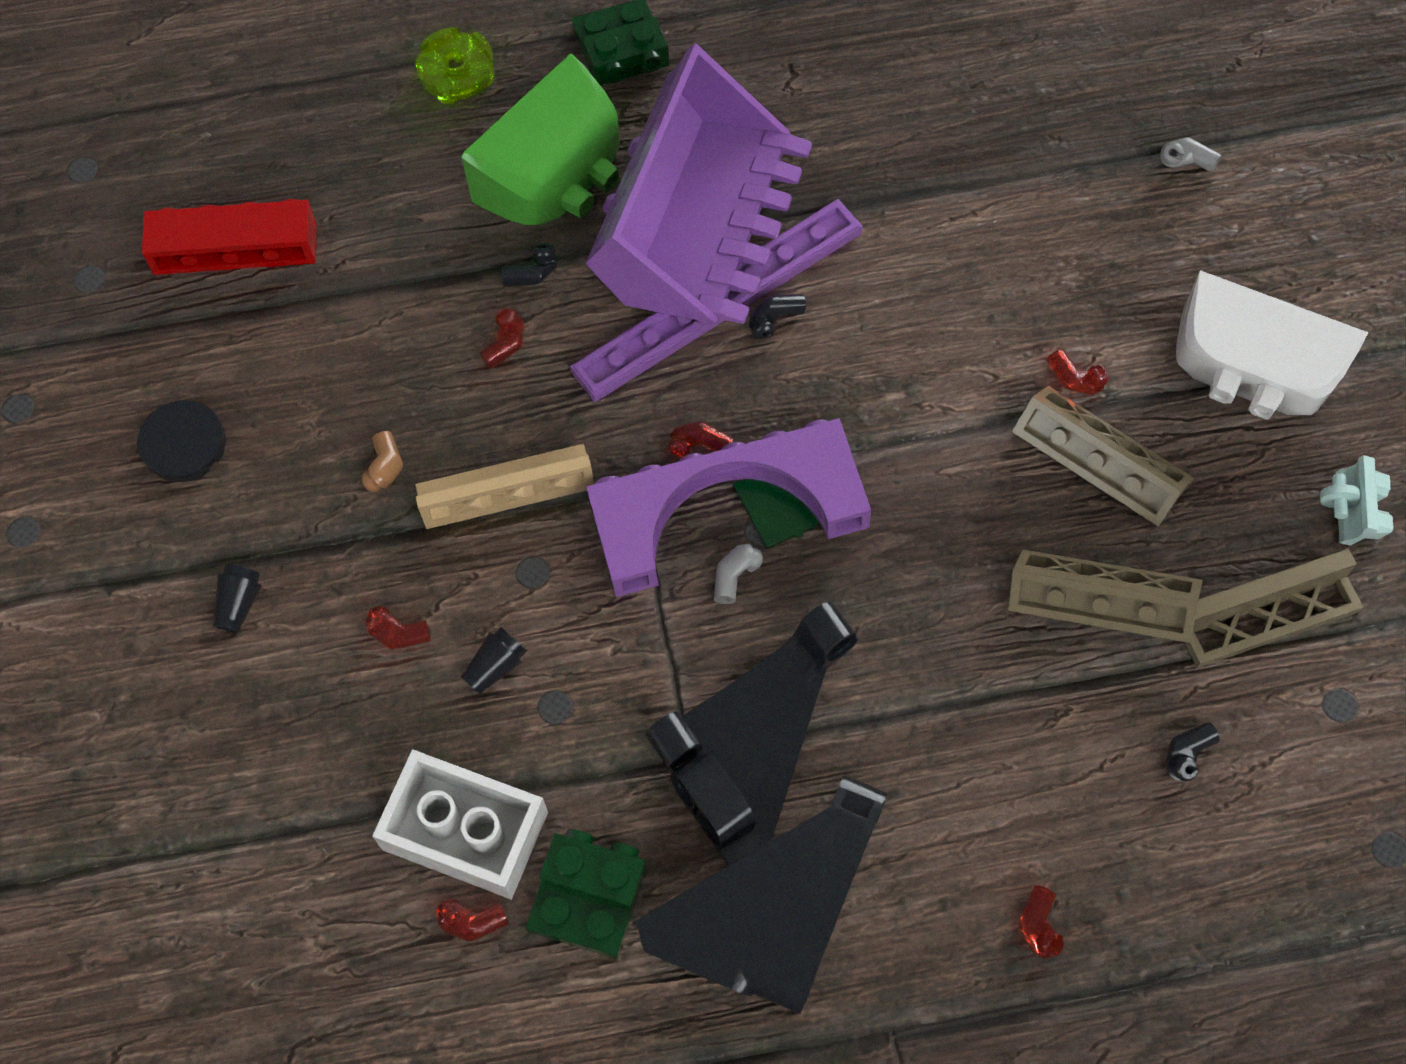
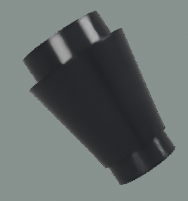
[213,564,262,633]
[461,627,527,694]

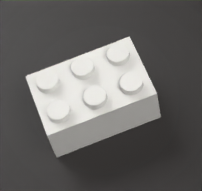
[372,749,548,900]

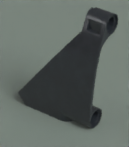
[645,601,859,866]
[636,775,888,1015]

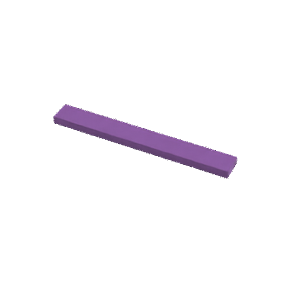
[570,199,863,403]

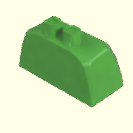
[461,54,620,225]

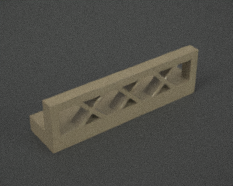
[1012,386,1194,527]
[1184,548,1364,668]
[1008,550,1203,643]

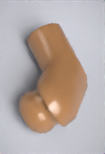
[362,431,403,492]

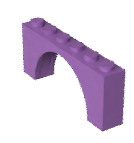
[586,418,871,597]

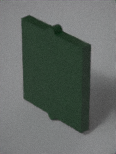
[733,479,821,549]

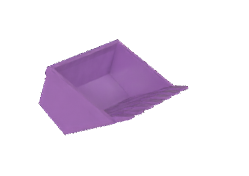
[585,43,812,326]

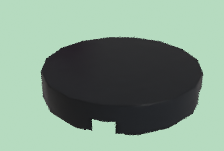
[137,400,226,482]

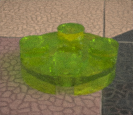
[415,27,495,104]

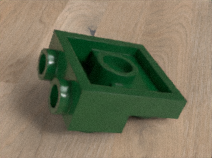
[572,0,669,86]
[526,829,647,959]

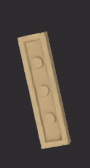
[415,444,594,529]

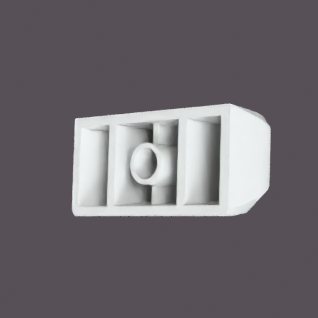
[1176,270,1368,420]

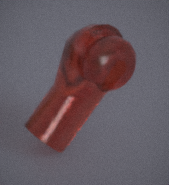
[479,308,525,369]
[1046,349,1109,395]
[667,421,734,457]
[365,606,431,649]
[1019,885,1064,959]
[436,898,509,942]

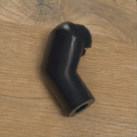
[502,243,558,286]
[749,294,806,339]
[1166,722,1220,782]

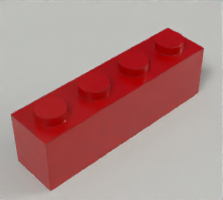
[142,199,317,275]

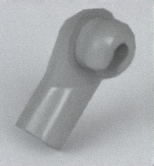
[1160,137,1222,172]
[714,544,763,604]

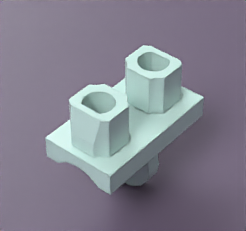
[1320,455,1393,546]

